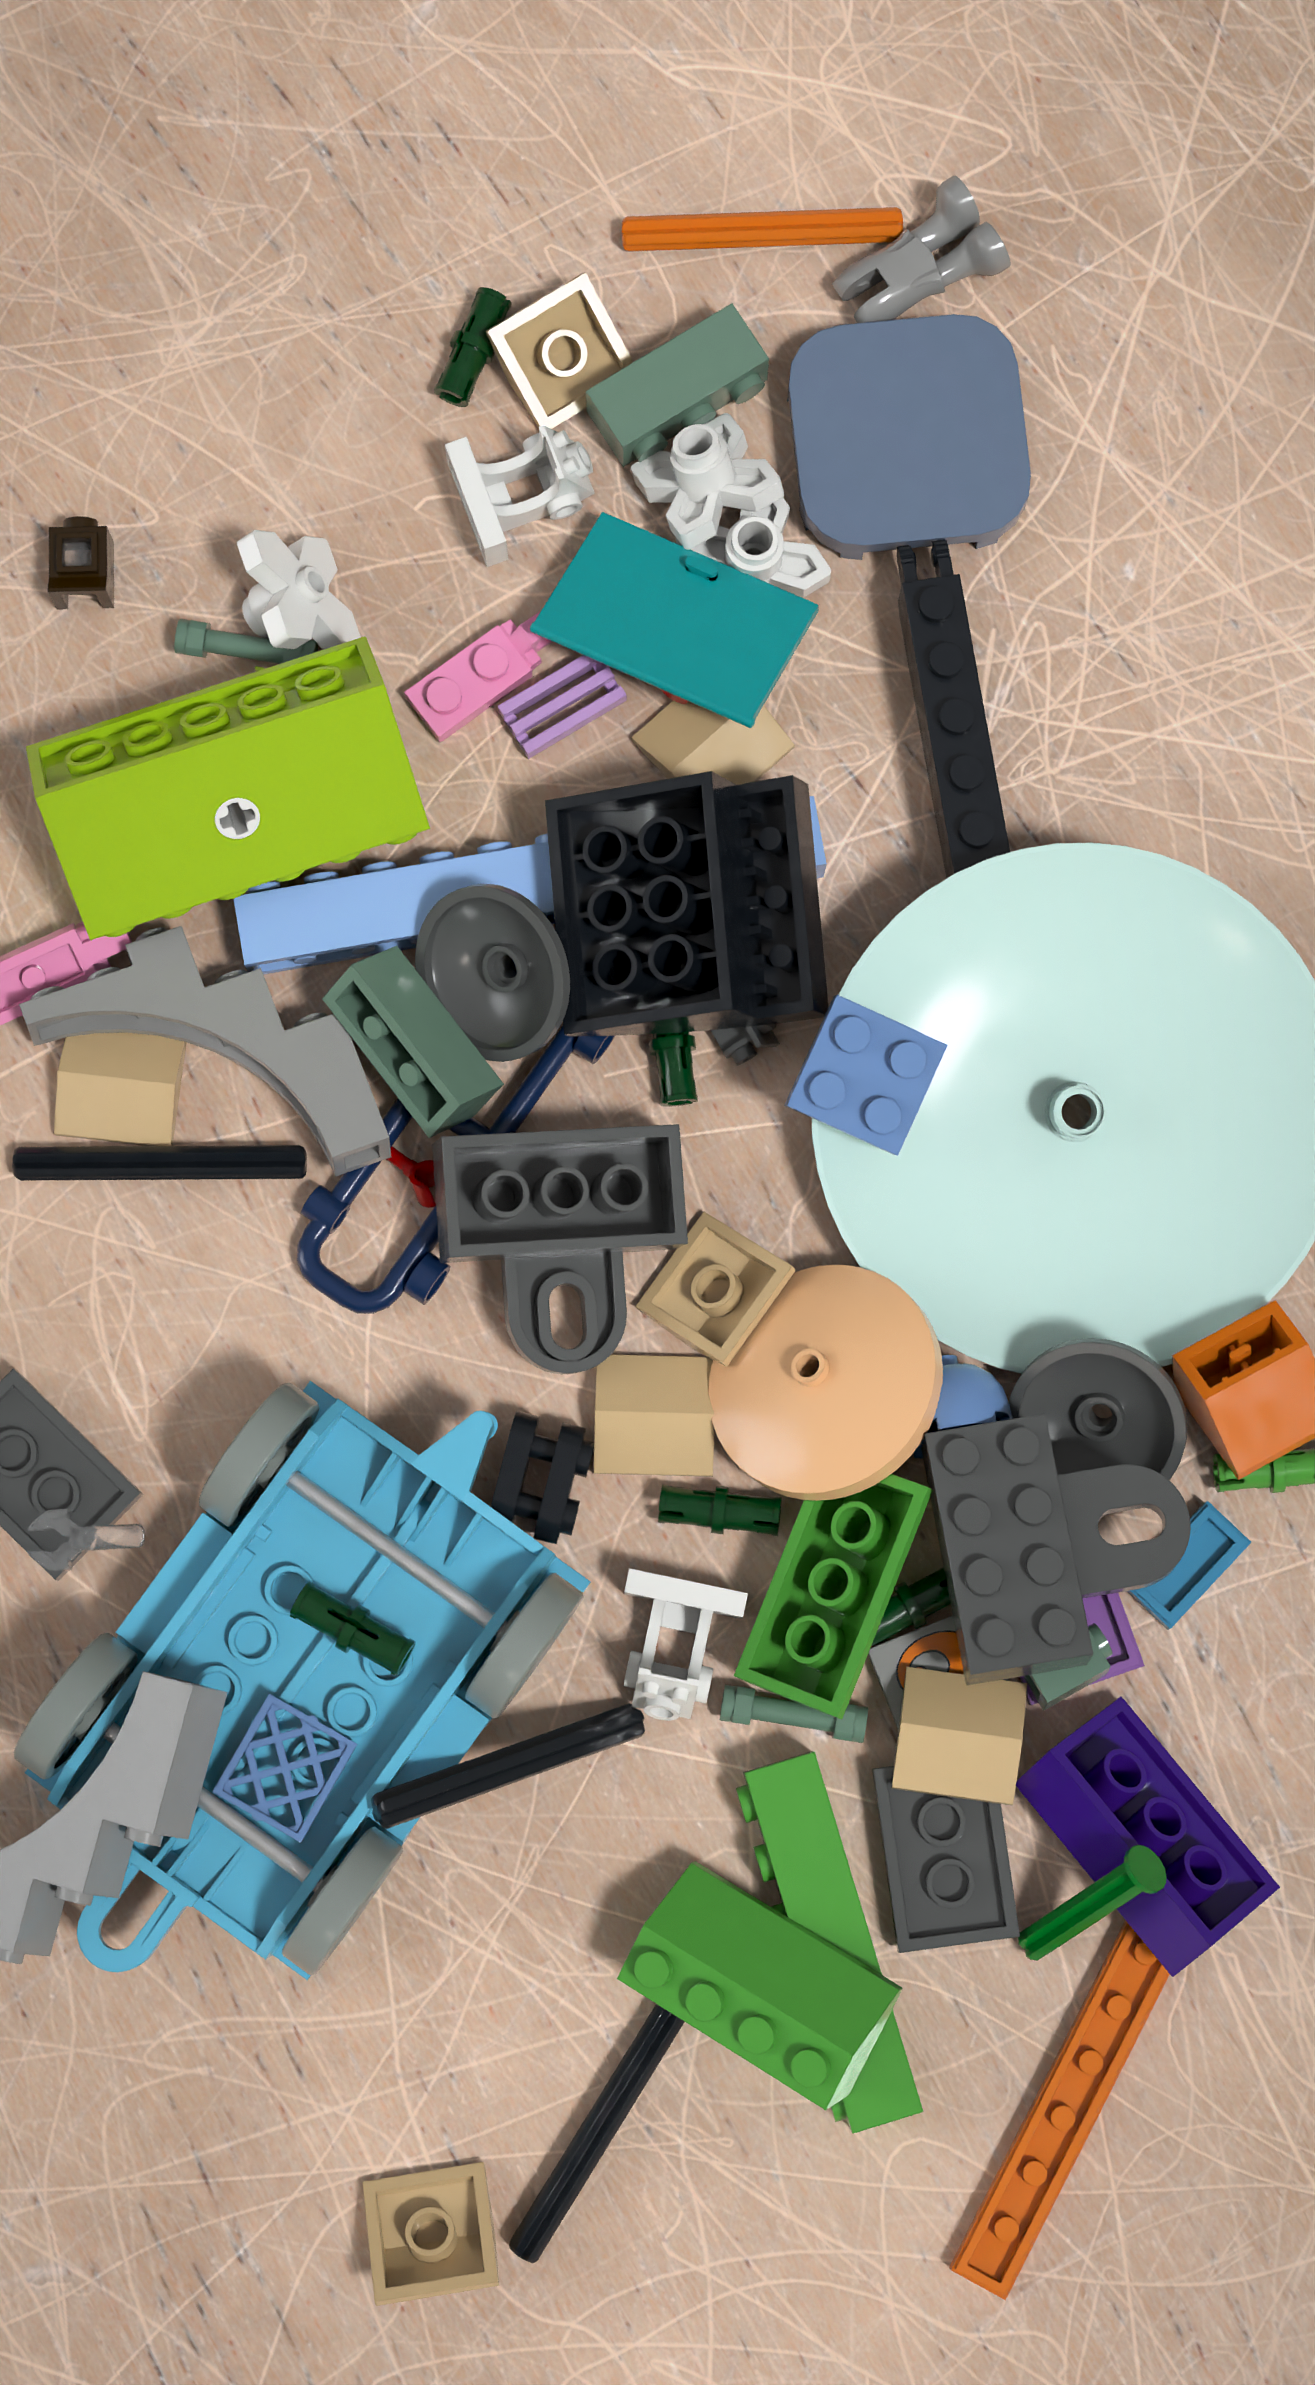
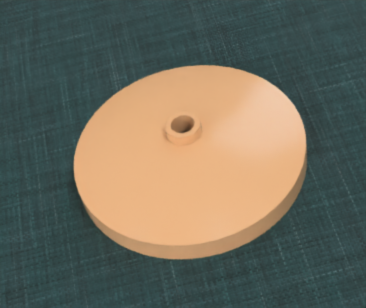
[708,1265,943,1501]

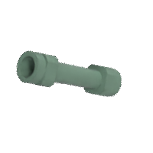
[174,619,318,664]
[719,1684,868,1743]

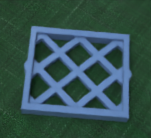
[213,1694,358,1843]

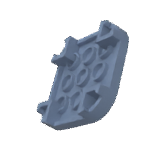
[787,314,1031,560]

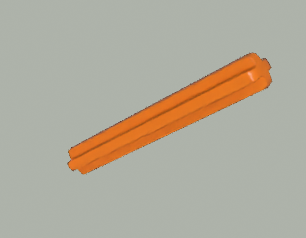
[622,207,903,251]

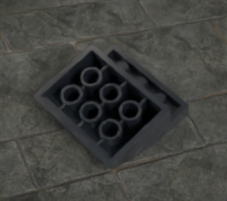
[545,771,829,1036]

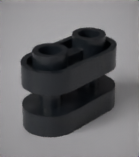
[491,1411,595,1545]

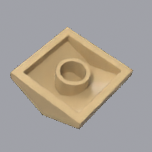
[486,273,633,429]
[631,701,795,785]
[54,1033,187,1146]
[635,1212,796,1367]
[594,1354,714,1477]
[891,1667,1027,1806]
[362,2162,499,2306]

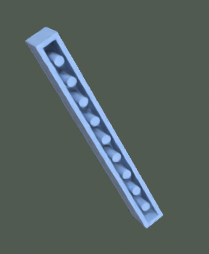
[233,796,827,975]

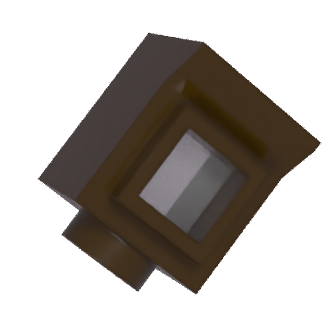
[48,516,114,610]

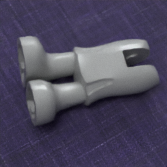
[832,175,1011,323]

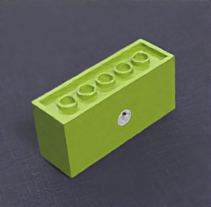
[26,636,430,940]

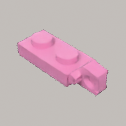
[404,611,552,742]
[0,922,132,1026]

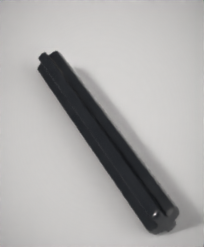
[12,1145,307,1181]
[371,1703,645,1829]
[509,2004,684,2263]

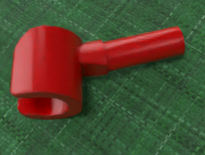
[386,1146,436,1208]

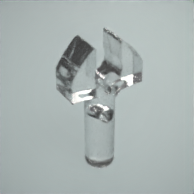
[27,1509,145,1571]

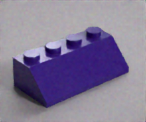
[1016,1696,1280,1977]

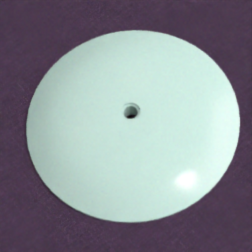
[811,842,1315,1374]

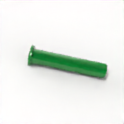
[1018,1845,1166,1961]

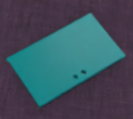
[530,512,819,728]

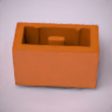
[1172,1300,1315,1480]

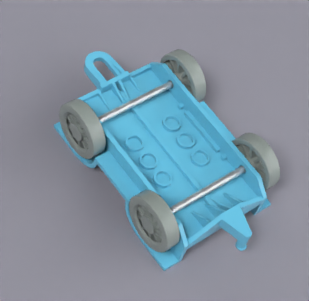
[14,1381,591,1980]

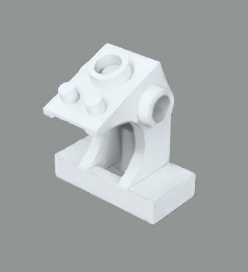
[445,425,595,567]
[623,1568,748,1721]

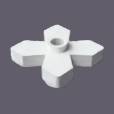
[631,413,784,550]
[676,497,831,598]
[237,530,361,650]

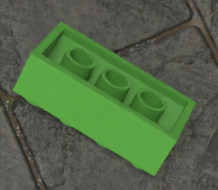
[734,1474,933,1719]
[617,1861,903,2110]

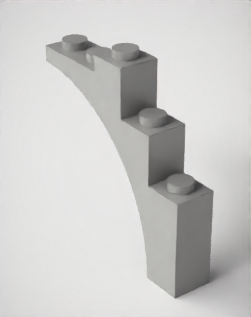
[19,926,392,1177]
[0,1671,228,1964]

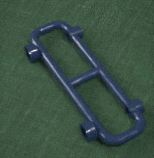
[297,930,615,1314]

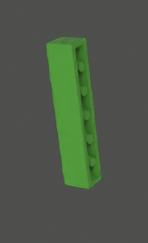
[736,1751,923,2134]

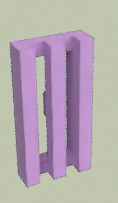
[497,655,627,759]

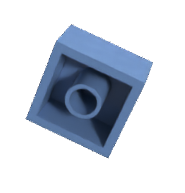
[784,995,948,1156]

